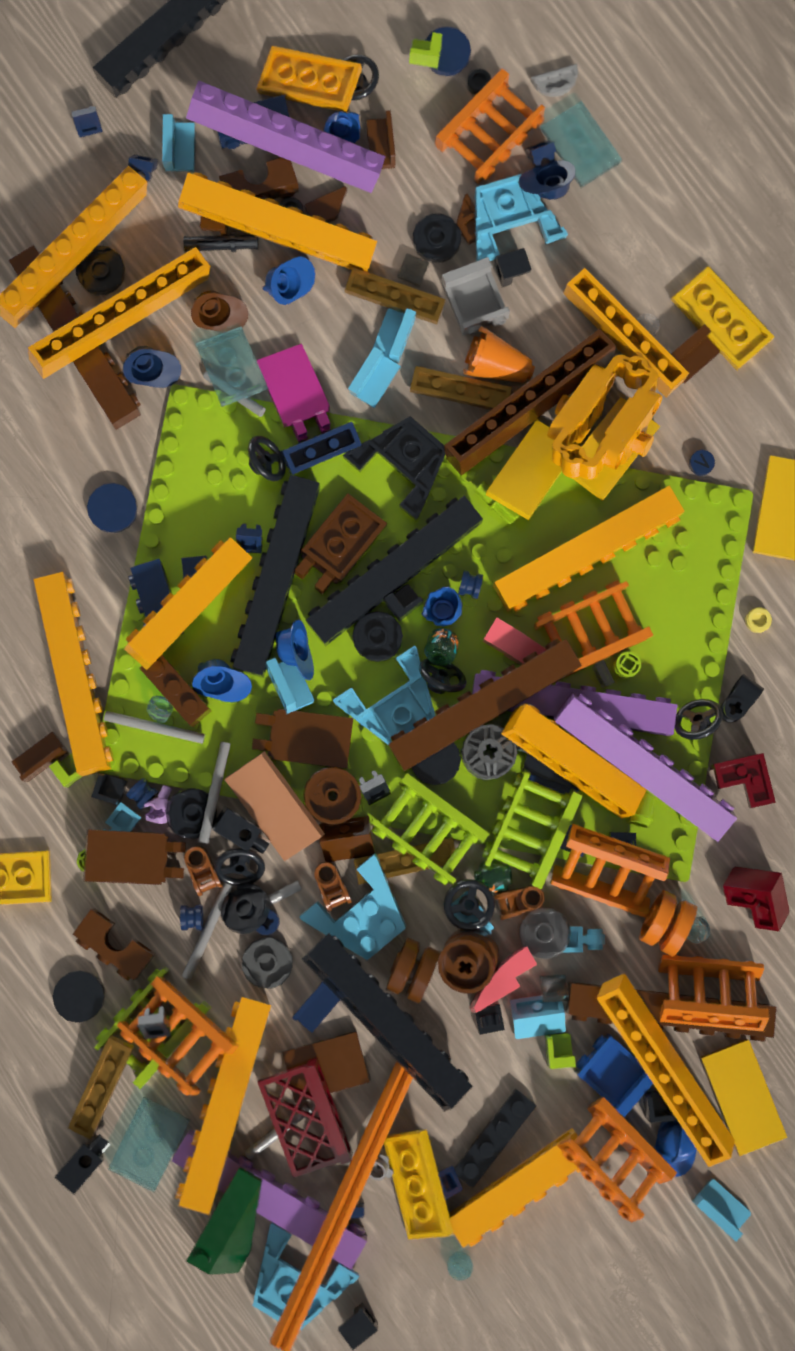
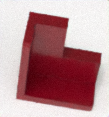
[709,753,776,809]
[723,866,790,932]

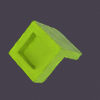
[409,32,442,68]
[49,753,83,788]
[545,1033,576,1069]

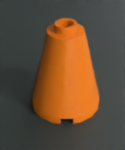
[463,327,535,383]

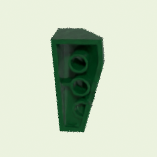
[186,1166,263,1275]

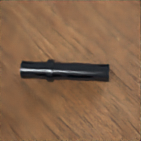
[183,232,259,253]

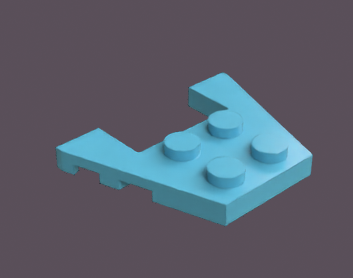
[475,174,568,261]
[333,646,436,745]
[299,853,407,960]
[253,1222,359,1330]

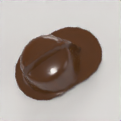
[191,290,249,333]

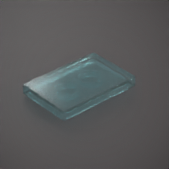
[541,101,622,188]
[195,326,268,407]
[108,1097,190,1192]

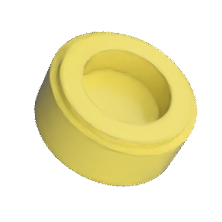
[745,607,772,633]

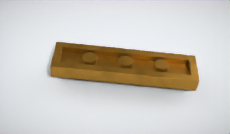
[345,267,446,325]
[410,366,512,410]
[354,837,455,885]
[68,1035,134,1140]

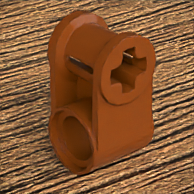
[184,846,223,897]
[315,861,352,912]
[493,886,544,920]

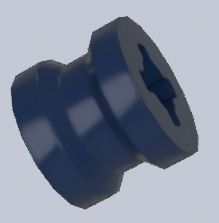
[458,570,483,599]
[126,778,158,810]
[180,905,203,931]
[256,909,280,935]

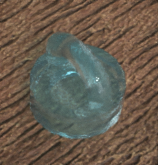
[147,696,173,723]
[687,916,710,944]
[447,1252,473,1281]

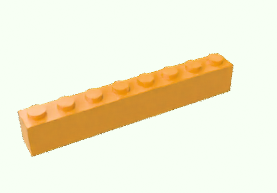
[0,165,148,328]
[178,172,377,272]
[28,247,210,379]
[493,485,685,612]
[34,572,114,776]
[597,973,735,1167]
[175,997,271,1214]

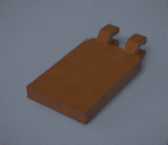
[295,493,387,595]
[252,709,353,769]
[83,829,186,885]

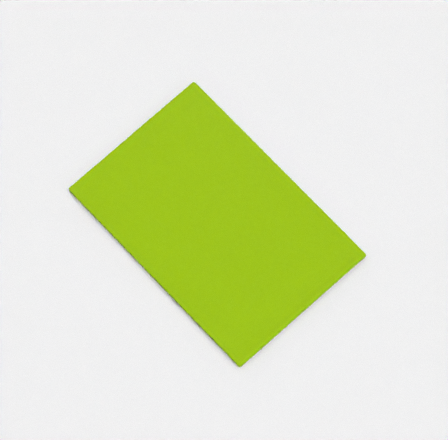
[98,384,753,882]

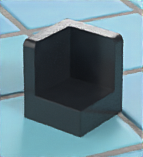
[495,248,532,287]
[384,584,424,622]
[91,773,128,805]
[643,1090,676,1123]
[338,1302,378,1350]

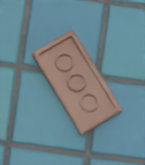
[224,751,325,861]

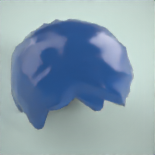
[324,111,360,144]
[421,587,463,627]

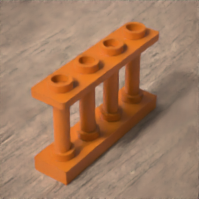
[435,68,545,184]
[534,580,653,680]
[550,824,670,918]
[658,955,769,1031]
[117,976,239,1096]
[558,1097,677,1222]

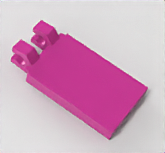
[256,344,331,443]

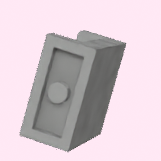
[441,257,510,336]

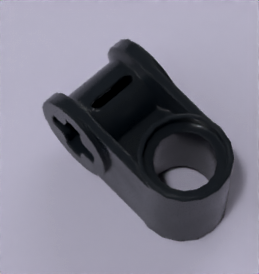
[721,674,764,723]

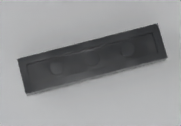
[454,1088,536,1188]

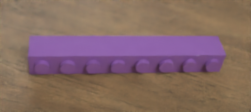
[186,80,385,193]
[472,670,677,736]
[554,692,737,842]
[171,1129,367,1269]

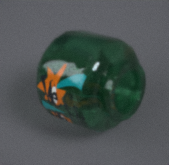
[424,628,460,666]
[474,859,513,893]

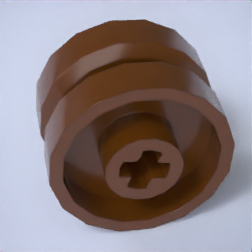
[303,767,361,824]
[438,929,499,993]
[386,937,441,1004]

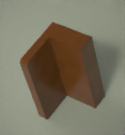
[366,110,396,169]
[671,324,720,384]
[11,731,68,782]
[319,816,375,862]

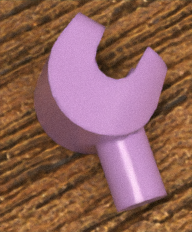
[144,785,172,824]

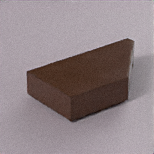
[305,186,347,223]
[456,193,476,245]

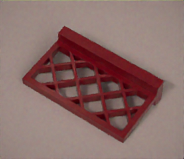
[257,1058,353,1178]

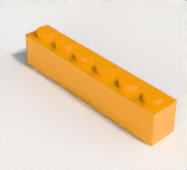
[564,268,689,398]
[124,537,252,670]
[501,704,647,819]
[449,1128,593,1248]

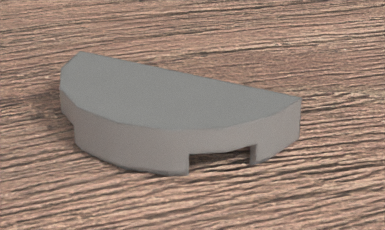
[530,64,578,97]

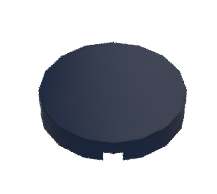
[425,27,471,76]
[87,483,138,533]

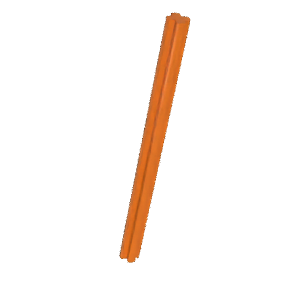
[269,1061,413,1351]

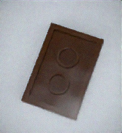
[282,1031,370,1103]

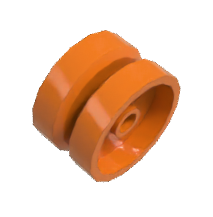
[639,890,697,956]

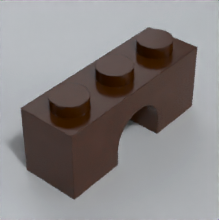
[219,157,299,200]
[139,655,212,727]
[72,908,156,981]

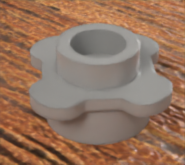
[369,1153,394,1181]

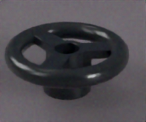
[343,54,379,101]
[248,436,286,481]
[419,658,467,694]
[674,699,723,740]
[214,848,265,886]
[444,879,495,931]

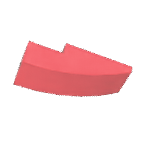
[483,618,546,665]
[469,946,537,1013]

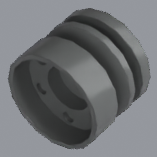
[461,724,517,780]

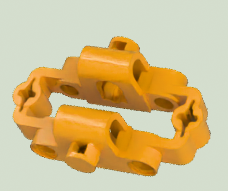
[547,355,662,480]

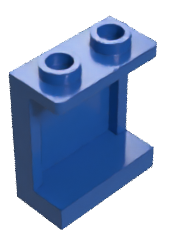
[575,1033,653,1117]

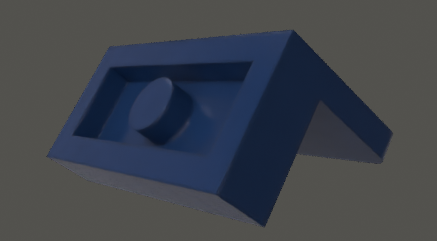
[292,981,340,1033]

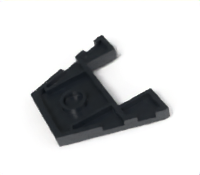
[343,416,446,521]

